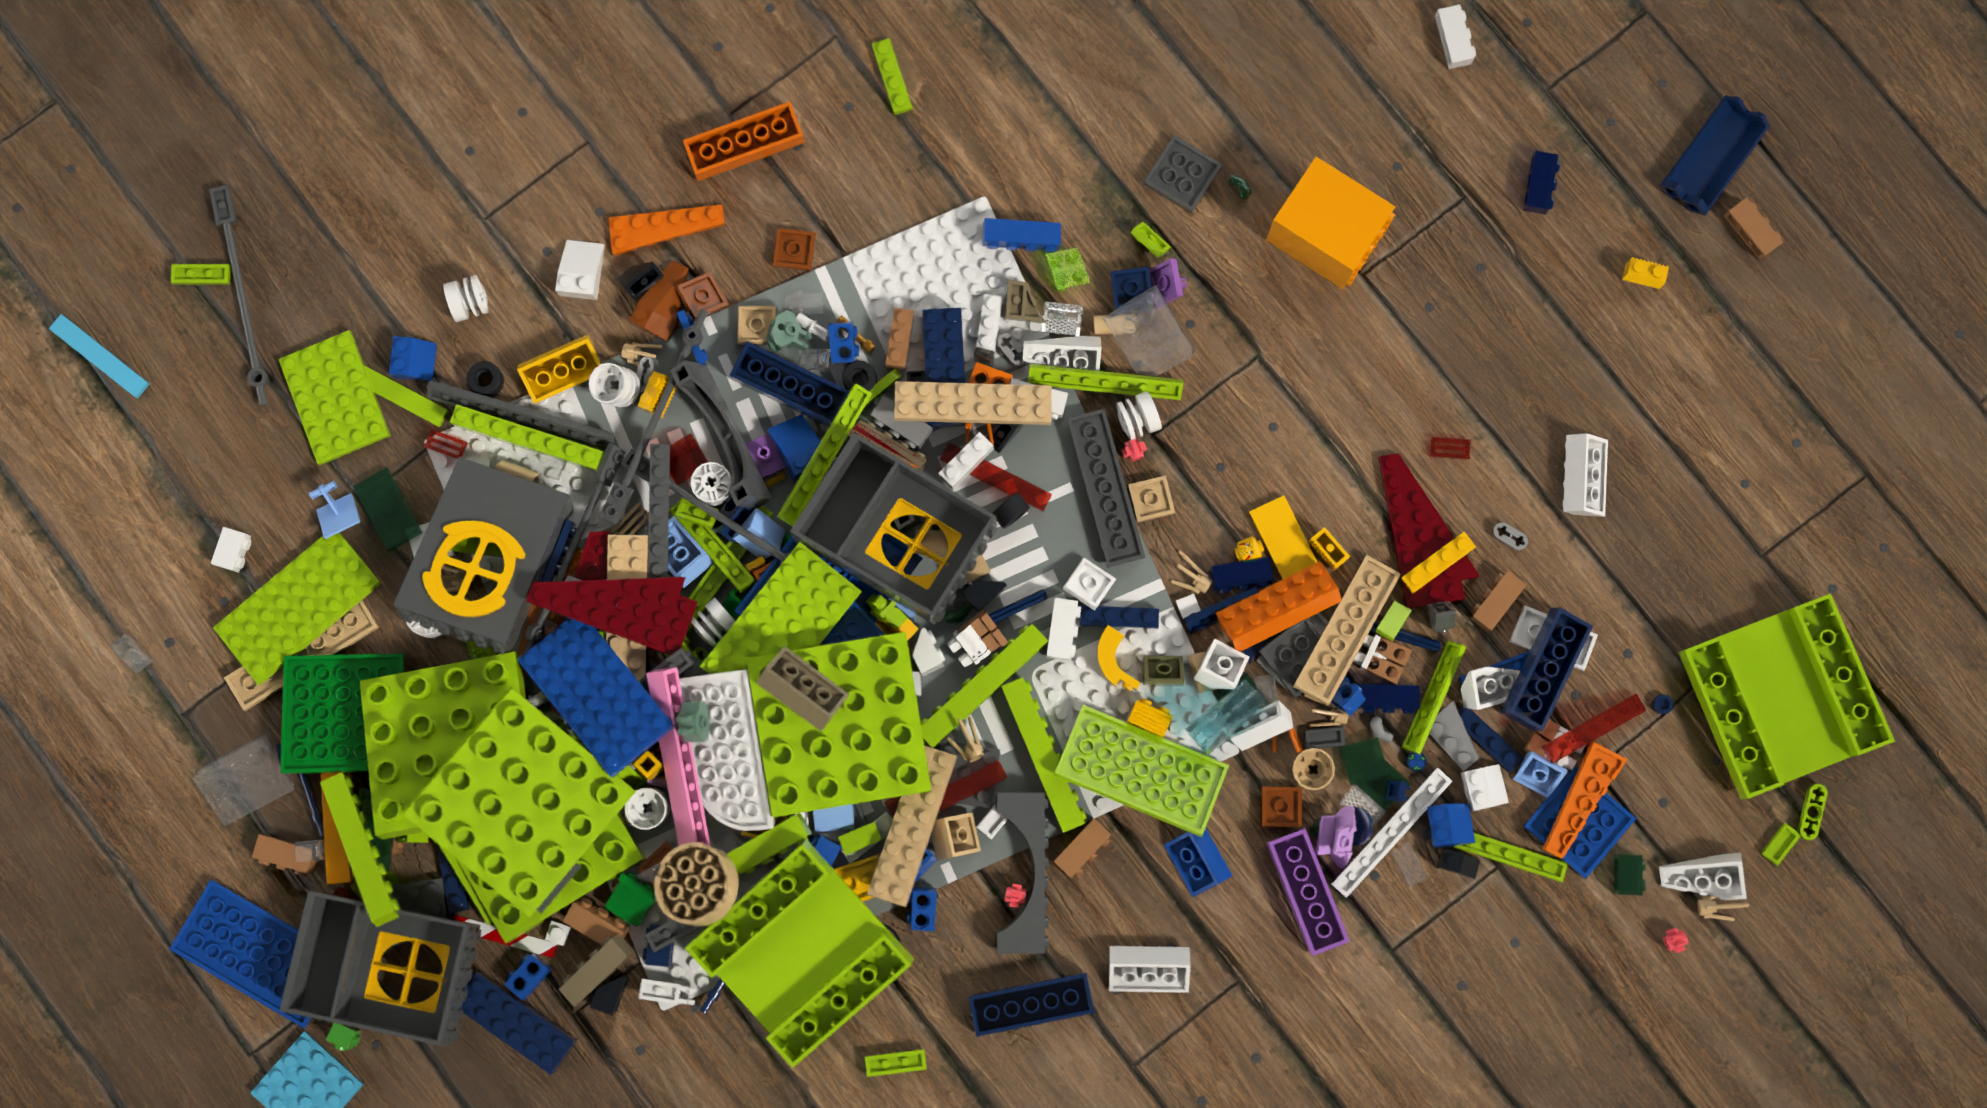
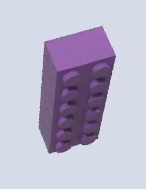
[1266,829,1350,956]

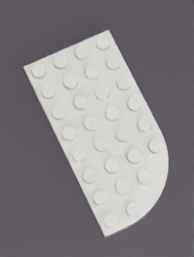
[679,669,776,831]

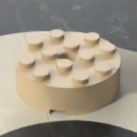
[654,842,739,926]

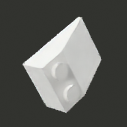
[555,240,605,300]

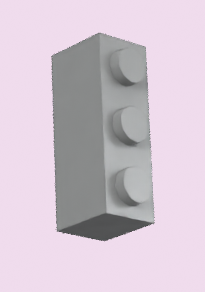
[871,396,933,450]

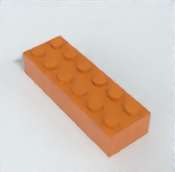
[683,101,805,181]
[1216,561,1342,652]

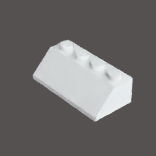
[1563,433,1608,517]
[1109,946,1191,993]

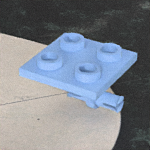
[309,480,361,539]

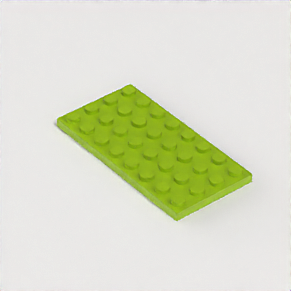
[213,532,382,686]
[700,542,862,674]
[1054,705,1229,837]

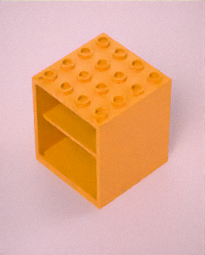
[1266,157,1396,289]

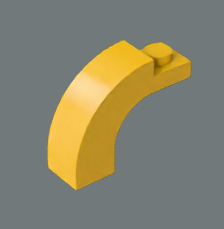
[1097,625,1141,692]
[633,746,664,781]

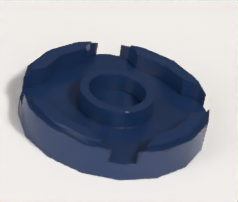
[1352,806,1373,846]

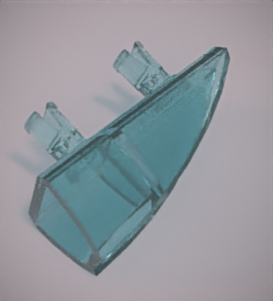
[1185,679,1266,756]

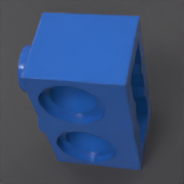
[828,321,859,363]
[1330,677,1366,717]
[907,887,937,931]
[504,953,552,1000]

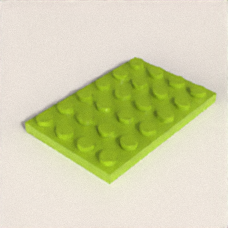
[278,330,391,465]

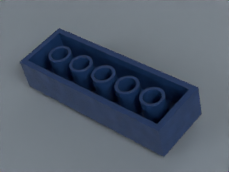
[922,308,966,428]
[729,341,850,427]
[1500,607,1593,731]
[461,972,578,1075]
[968,972,1095,1037]

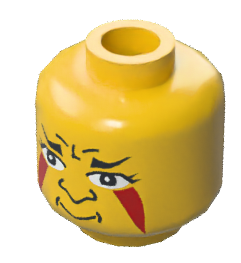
[1234,536,1265,565]

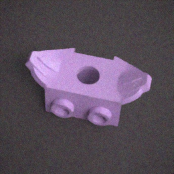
[1316,805,1356,869]

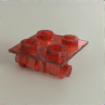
[669,433,708,485]

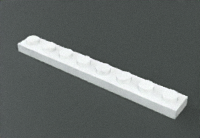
[1331,768,1452,898]

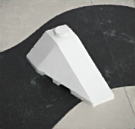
[1023,336,1102,371]
[1461,667,1520,710]
[1659,853,1747,900]

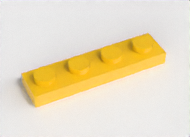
[1401,532,1476,594]

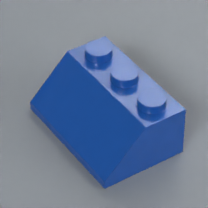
[1164,828,1233,897]

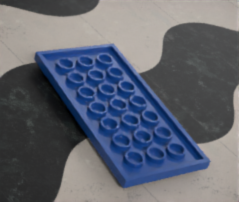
[518,619,675,778]
[169,880,312,1028]

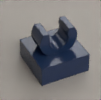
[1385,780,1410,802]

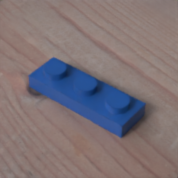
[677,310,709,365]

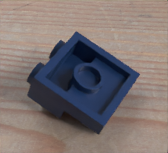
[1110,267,1154,314]

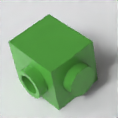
[326,1023,361,1051]

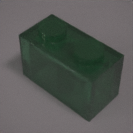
[1614,854,1646,895]

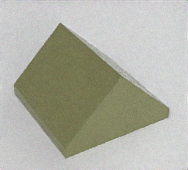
[1143,655,1184,686]

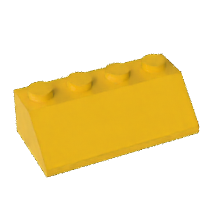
[517,334,601,404]

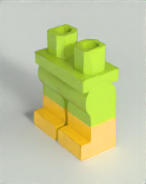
[866,594,918,641]

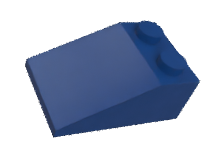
[767,414,821,481]

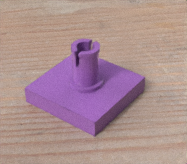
[1149,259,1187,307]
[746,434,786,479]

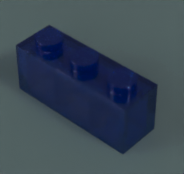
[1523,150,1560,215]
[1210,557,1273,594]
[1358,684,1420,714]

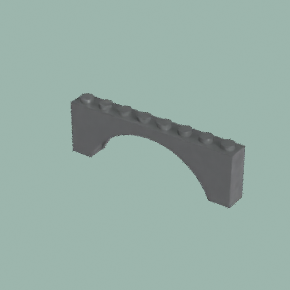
[670,360,773,508]
[995,792,1048,954]

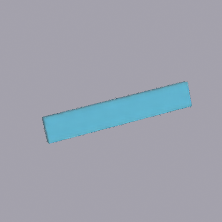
[49,314,150,399]

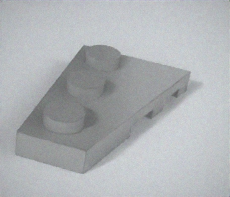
[1429,700,1479,771]

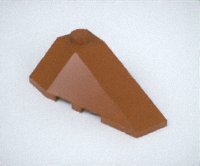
[629,261,689,342]

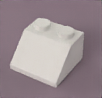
[1194,639,1250,689]
[1460,764,1509,812]

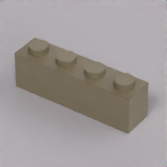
[558,934,635,1007]

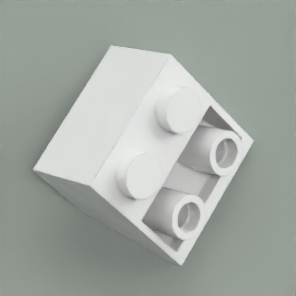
[913,628,945,677]

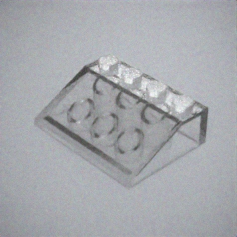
[1103,285,1195,377]
[193,734,295,827]

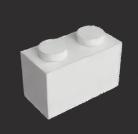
[211,527,251,573]

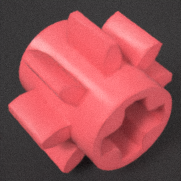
[1121,438,1147,462]
[1005,883,1026,908]
[1663,928,1689,953]

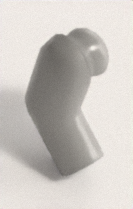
[1370,716,1394,743]

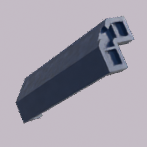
[1660,95,1770,216]

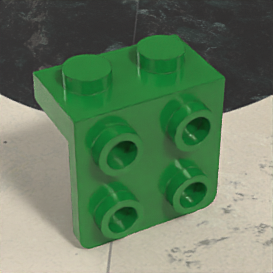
[605,872,656,927]

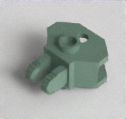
[766,310,812,352]
[676,701,710,742]

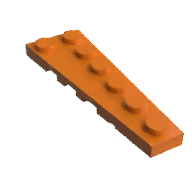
[609,205,725,256]
[1542,742,1627,859]

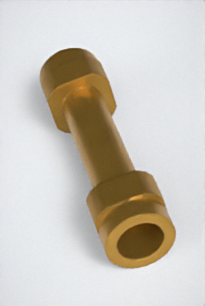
[835,315,876,354]

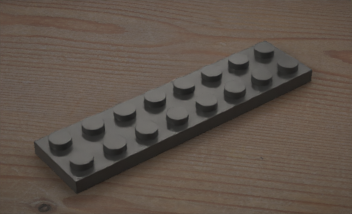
[1067,409,1145,568]

